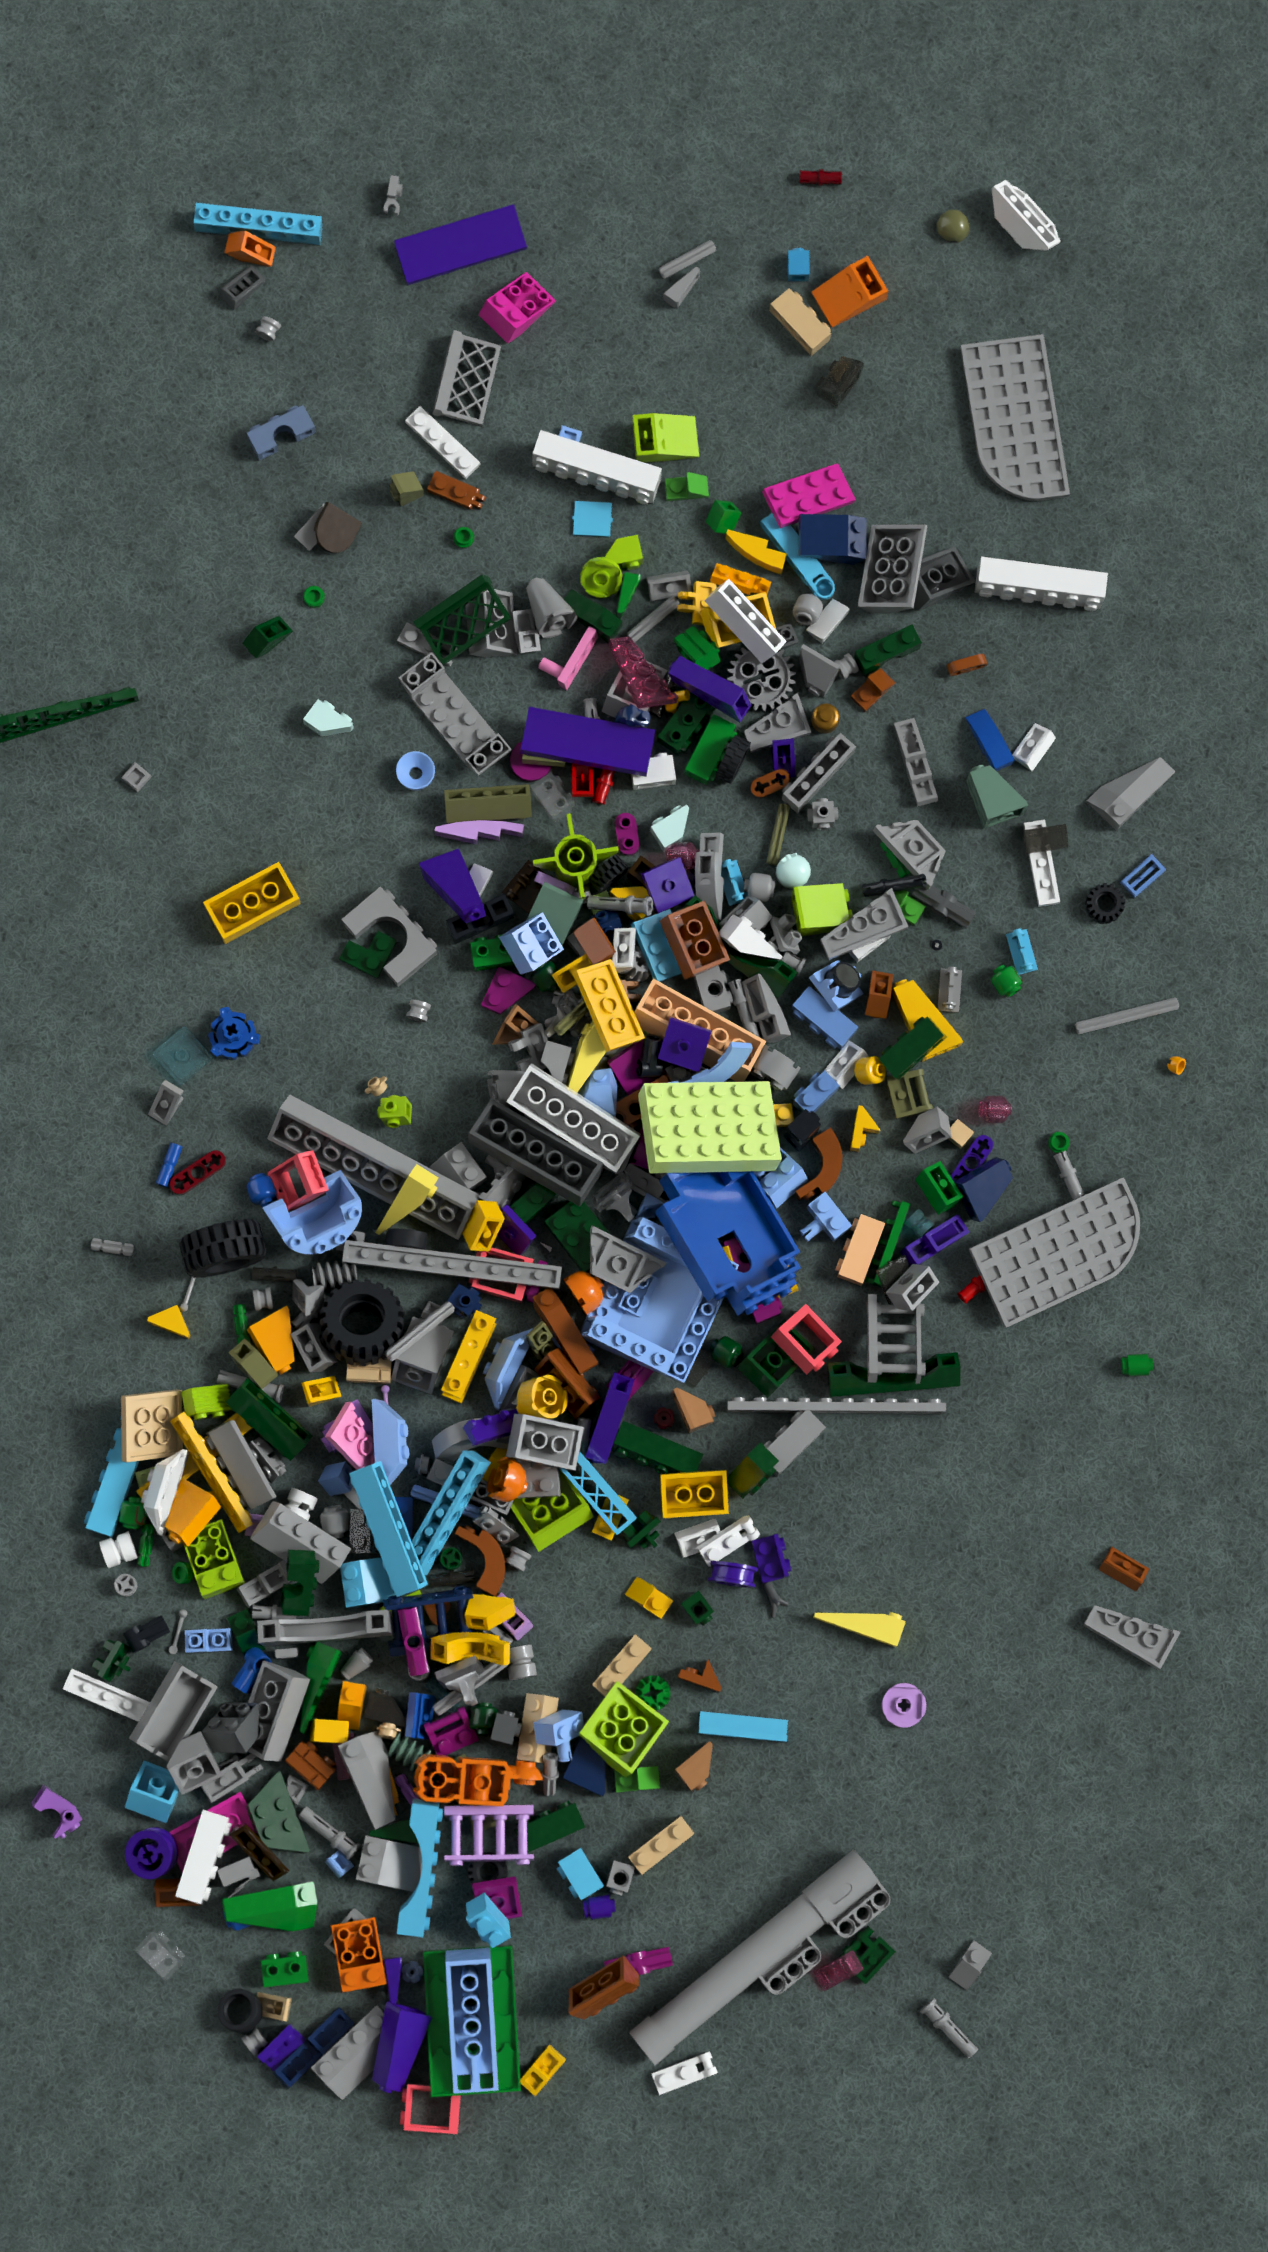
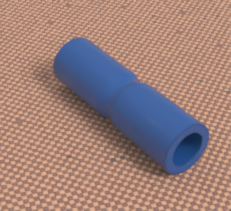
[156,1143,183,1188]

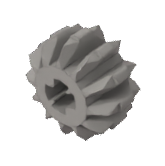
[620,946,651,982]

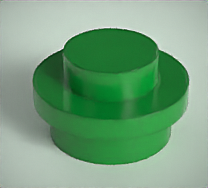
[453,527,474,548]
[1048,1132,1070,1154]

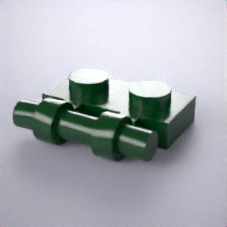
[838,1925,896,1985]

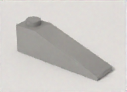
[1086,757,1176,831]
[338,1731,395,1830]

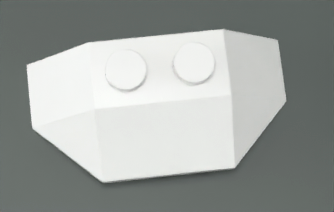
[992,180,1060,250]
[141,1449,189,1537]

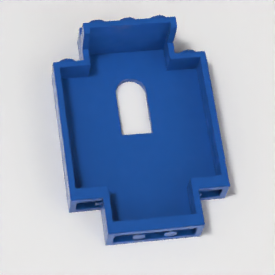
[655,1171,801,1316]

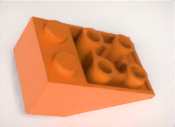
[811,256,888,328]
[331,1917,387,1993]

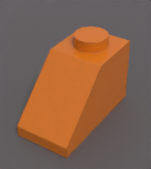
[224,231,276,267]

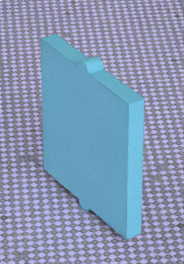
[572,501,613,537]

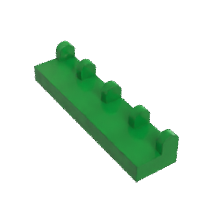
[864,1201,910,1288]

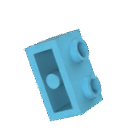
[557,1848,604,1900]
[466,1893,511,1948]

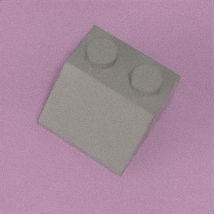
[429,1142,487,1191]
[167,1731,222,1795]

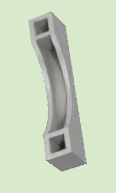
[257,1610,394,1647]

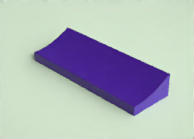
[394,204,527,285]
[520,707,655,777]

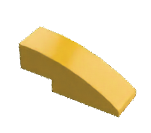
[726,529,787,575]

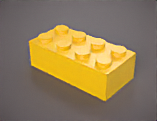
[203,862,301,944]

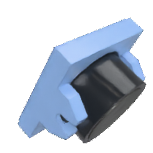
[809,960,864,1012]

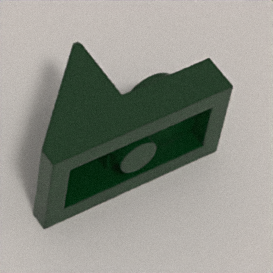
[227,1609,265,1657]

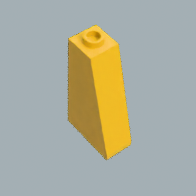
[892,979,963,1062]

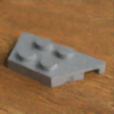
[873,820,946,890]
[590,1226,666,1293]

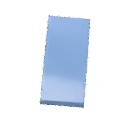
[185,1628,233,1653]

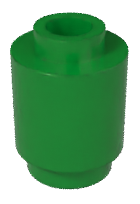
[1122,1354,1153,1376]

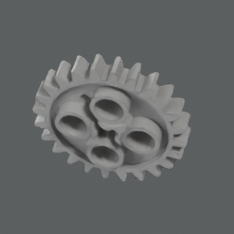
[727,647,796,711]

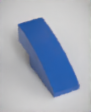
[965,709,1014,771]

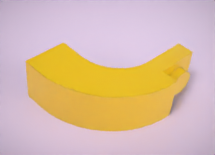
[431,1632,510,1666]

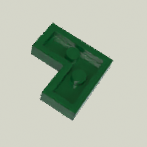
[339,931,397,979]

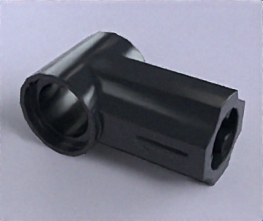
[636,1035,663,1078]
[123,1615,170,1653]

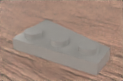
[744,693,811,753]
[478,1166,527,1210]

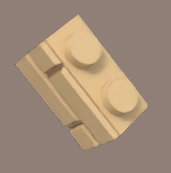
[346,1358,392,1384]

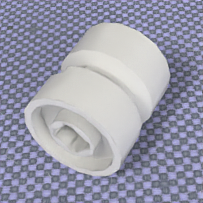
[284,1488,318,1521]
[99,1531,138,1568]

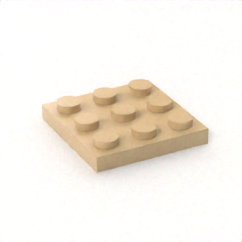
[121,1389,183,1462]

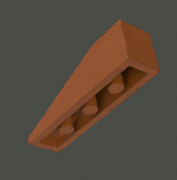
[532,1288,598,1375]

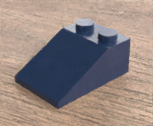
[799,514,867,565]

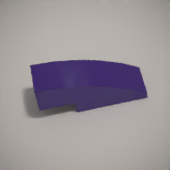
[900,1214,969,1267]

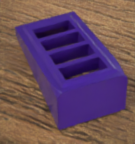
[384,1957,402,2003]

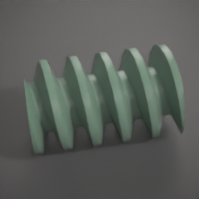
[388,1731,437,1772]

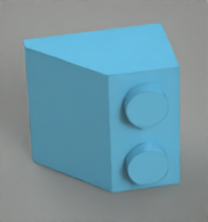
[340,1558,396,1608]
[125,1761,180,1823]

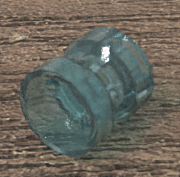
[904,1208,934,1239]

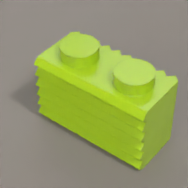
[181,1384,231,1420]

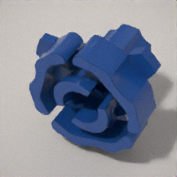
[209,1007,260,1060]

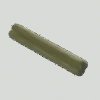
[766,803,790,866]

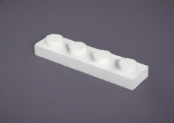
[405,406,480,479]
[1023,820,1060,907]
[63,1669,150,1722]

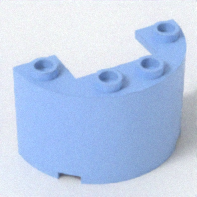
[263,1170,362,1254]

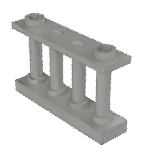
[867,1294,926,1384]

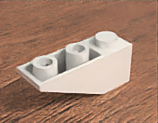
[719,914,783,959]

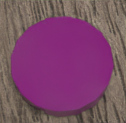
[510,742,552,782]

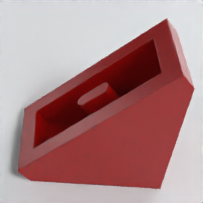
[572,763,594,797]

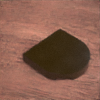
[314,502,362,553]

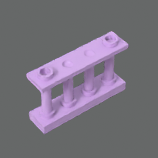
[444,1805,534,1866]

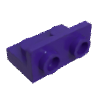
[751,1533,792,1584]
[257,2023,305,2071]

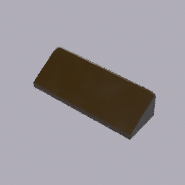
[229,1823,289,1882]

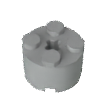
[751,1045,801,1092]

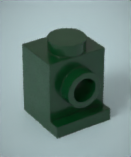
[680,1590,714,1626]

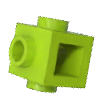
[377,1095,412,1128]

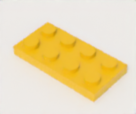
[573,959,645,1052]

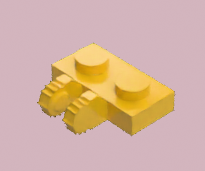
[677,581,716,626]

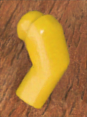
[665,690,690,713]

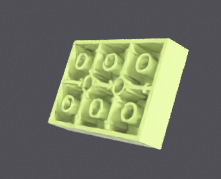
[638,1081,782,1173]

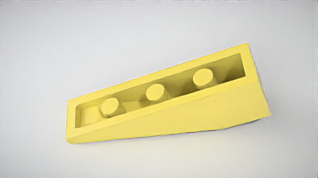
[566,1020,606,1092]
[375,1164,439,1235]
[813,1612,906,1647]

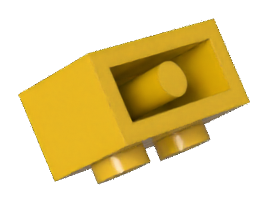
[462,1200,504,1252]

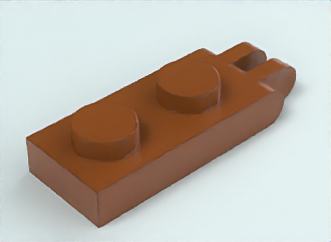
[427,471,486,510]

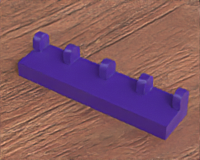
[463,1409,519,1446]

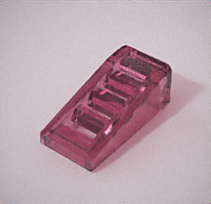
[814,1950,863,1991]

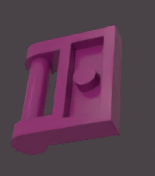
[423,1706,479,1755]

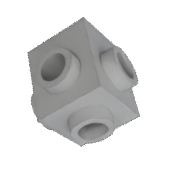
[807,798,838,830]

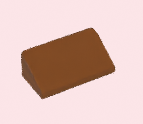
[573,918,616,965]
[1099,1547,1149,1591]
[155,1879,200,1907]

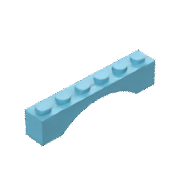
[397,1798,443,1937]

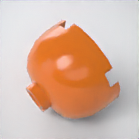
[563,1271,604,1315]
[487,1457,528,1502]

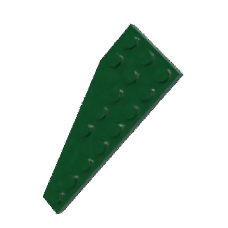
[0,687,139,743]

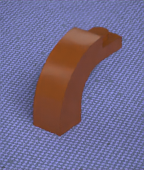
[795,1127,842,1201]
[455,1525,505,1597]

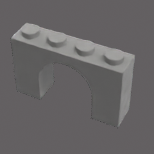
[341,886,437,987]

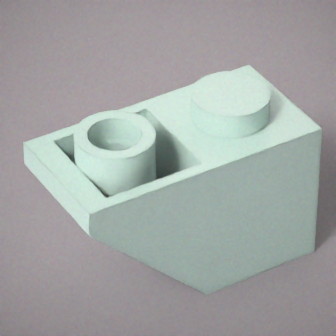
[303,699,353,736]
[650,805,689,852]

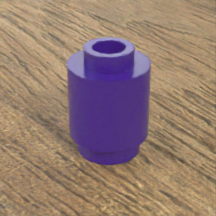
[583,1895,616,1920]

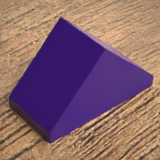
[771,738,796,779]

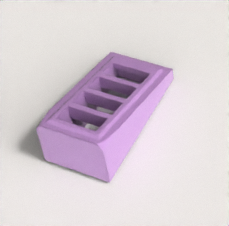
[497,1592,533,1641]

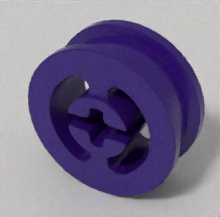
[708,1561,758,1588]
[125,1827,178,1879]

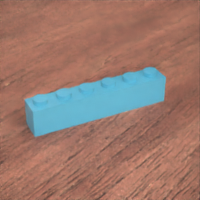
[84,1426,139,1538]
[349,1461,428,1597]

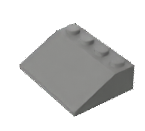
[858,524,927,614]

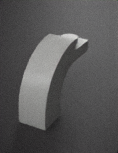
[432,1418,510,1462]

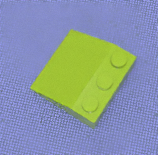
[510,1469,594,1552]
[578,1681,669,1778]

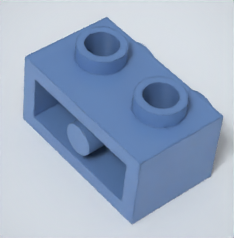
[793,1070,840,1113]

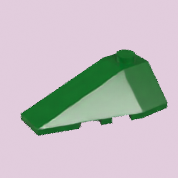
[300,1642,342,1734]
[222,1881,317,1932]

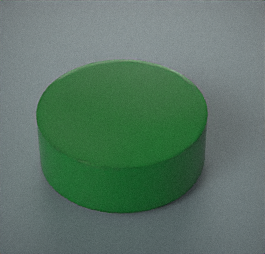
[303,586,325,608]
[172,1562,193,1584]

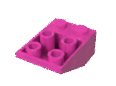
[479,272,556,344]

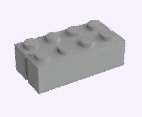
[129,1661,218,1762]

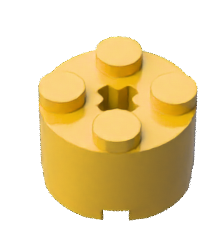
[516,1375,568,1420]

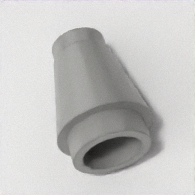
[340,1648,373,1680]

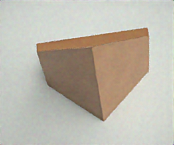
[492,1004,538,1045]

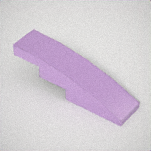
[435,820,524,844]

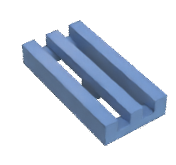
[1120,854,1166,898]

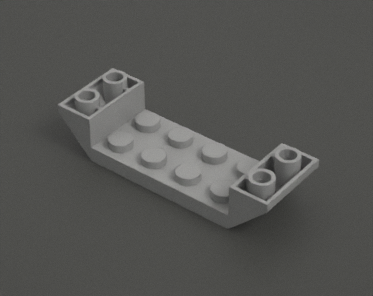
[398,652,512,776]

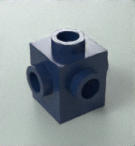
[589,910,622,941]
[448,1284,482,1318]

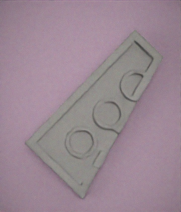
[820,888,908,960]
[1083,1605,1180,1670]

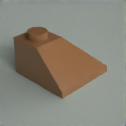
[672,1388,716,1433]
[674,1741,713,1791]

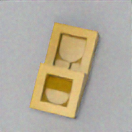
[592,1494,629,1541]
[520,2044,566,2096]

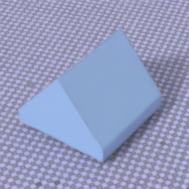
[636,1193,662,1219]
[325,1850,354,1879]

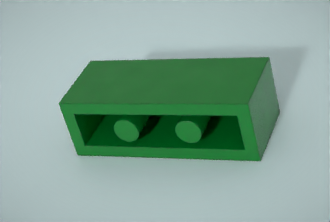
[684,714,738,785]

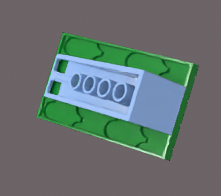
[423,1945,521,2097]

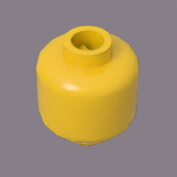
[854,1056,886,1085]

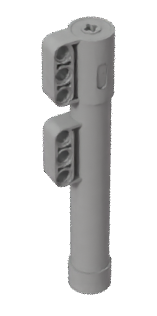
[629,1850,890,2065]

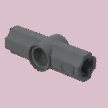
[912,886,976,929]

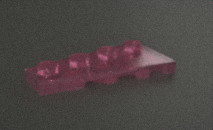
[608,636,679,709]

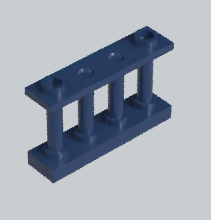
[383,1586,476,1657]

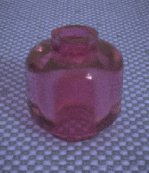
[666,842,699,870]
[978,1096,1012,1123]

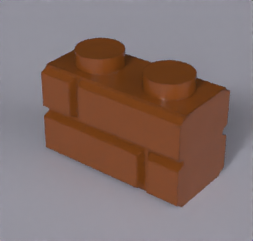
[285,1741,336,1791]

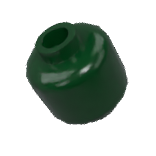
[531,961,559,993]
[710,1336,744,1368]
[469,1703,498,1736]

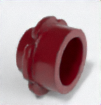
[653,1407,675,1429]

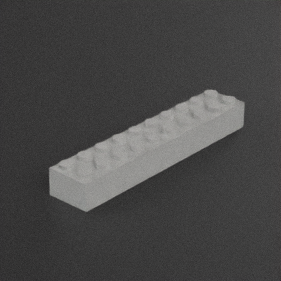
[267,1095,480,1240]

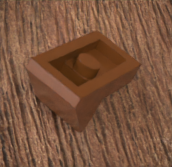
[851,668,895,712]
[678,1660,721,1692]

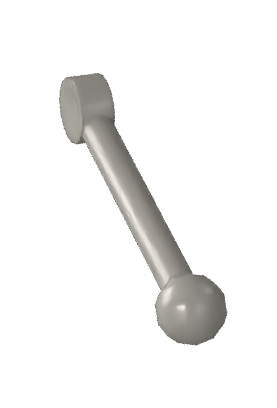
[180,1277,196,1312]
[169,1609,187,1654]

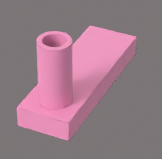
[539,627,599,690]

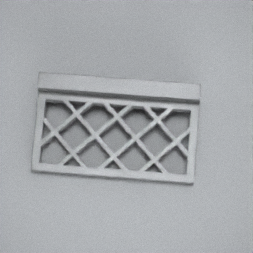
[432,330,501,426]

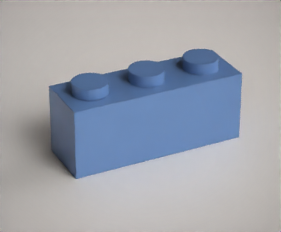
[791,986,858,1050]

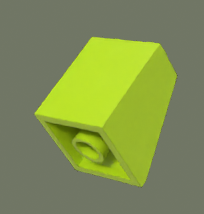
[791,883,853,937]

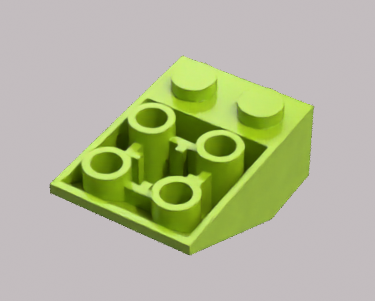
[632,413,699,463]
[184,1519,245,1600]

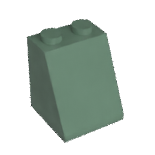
[966,765,1028,829]
[527,882,583,947]

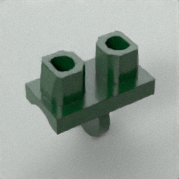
[622,1510,661,1549]
[92,1639,131,1682]

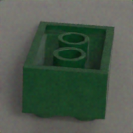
[737,1319,815,1398]

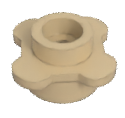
[365,1076,387,1096]
[376,1723,400,1740]

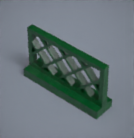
[413,575,512,665]

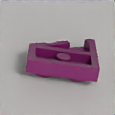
[481,967,536,1015]

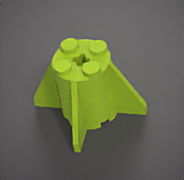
[533,813,619,899]

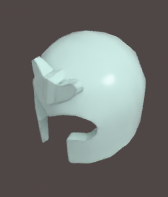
[776,853,811,889]

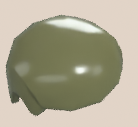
[937,210,970,242]

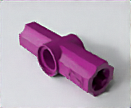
[397,1606,429,1676]
[604,1947,673,1975]

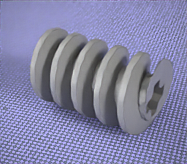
[312,1261,357,1290]

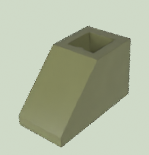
[389,471,424,506]
[228,1339,278,1389]

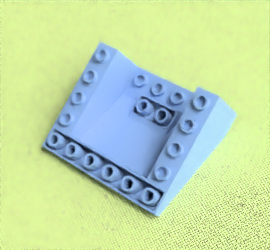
[580,1217,739,1383]

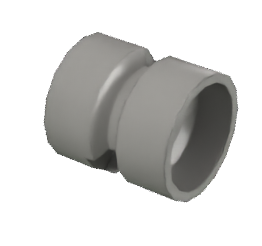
[507,1645,537,1680]

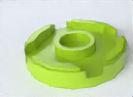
[580,557,622,598]

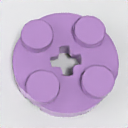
[882,1683,926,1728]

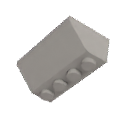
[205,1420,277,1510]
[250,1501,351,1584]
[248,1661,310,1762]
[311,2004,384,2100]

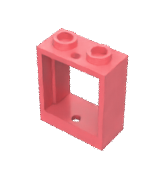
[267,1150,329,1211]
[469,1247,534,1303]
[771,1304,842,1375]
[400,2083,461,2134]

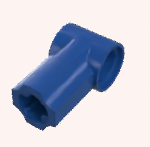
[231,1647,271,1694]

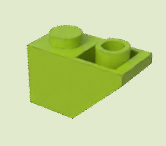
[605,535,643,570]

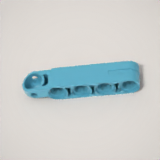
[759,513,835,600]

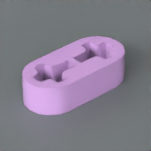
[534,871,575,895]

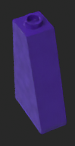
[668,656,751,722]
[419,848,486,923]
[585,1372,635,1464]
[372,2001,432,2093]

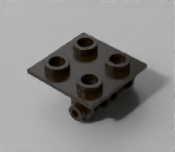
[501,860,546,914]

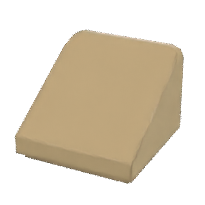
[948,1119,974,1149]

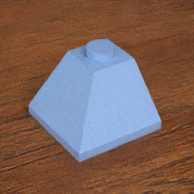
[577,1068,617,1117]

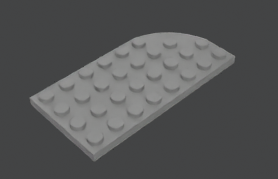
[960,334,1070,501]
[969,1177,1140,1328]

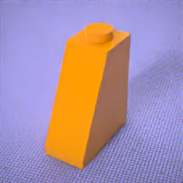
[247,1306,294,1375]
[165,1478,221,1547]
[337,1681,367,1731]

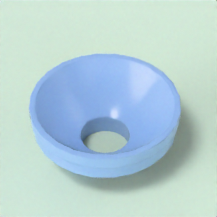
[396,751,435,790]

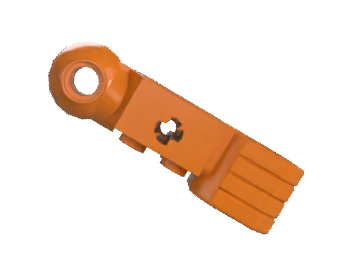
[412,1754,543,1806]

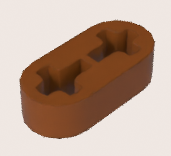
[946,654,988,676]
[751,769,790,797]

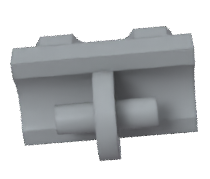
[770,914,802,954]

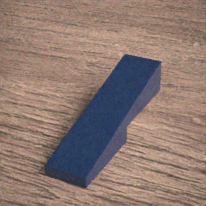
[272,2008,354,2089]

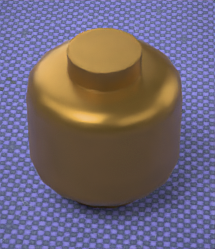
[811,703,840,734]

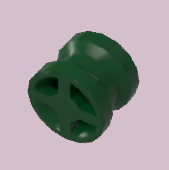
[440,1547,462,1570]

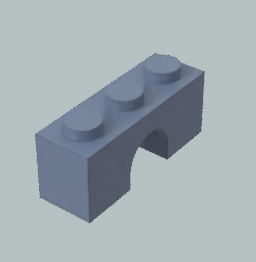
[247,405,316,461]

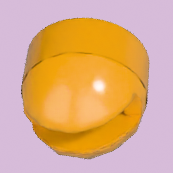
[1167,1056,1186,1075]

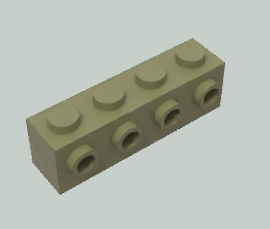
[444,784,532,823]

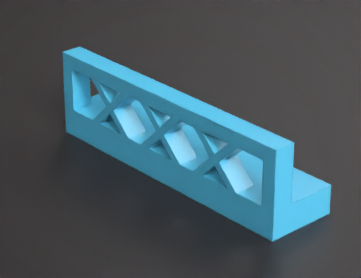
[560,1451,637,1535]
[698,1711,788,1742]

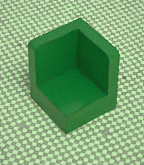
[706,500,741,534]

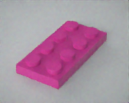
[762,463,856,528]
[169,1792,255,1873]

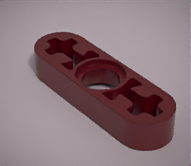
[170,1150,226,1195]

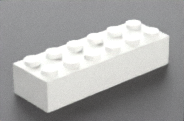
[533,430,662,504]
[974,557,1108,611]
[506,1064,641,1172]

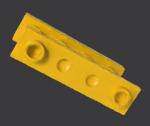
[441,1310,497,1404]

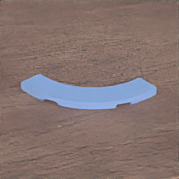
[668,1042,753,1083]

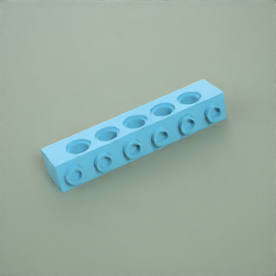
[194,203,322,245]
[412,1450,491,1575]

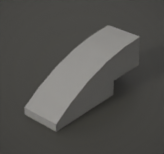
[742,974,791,1043]

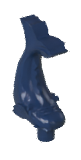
[614,704,651,727]

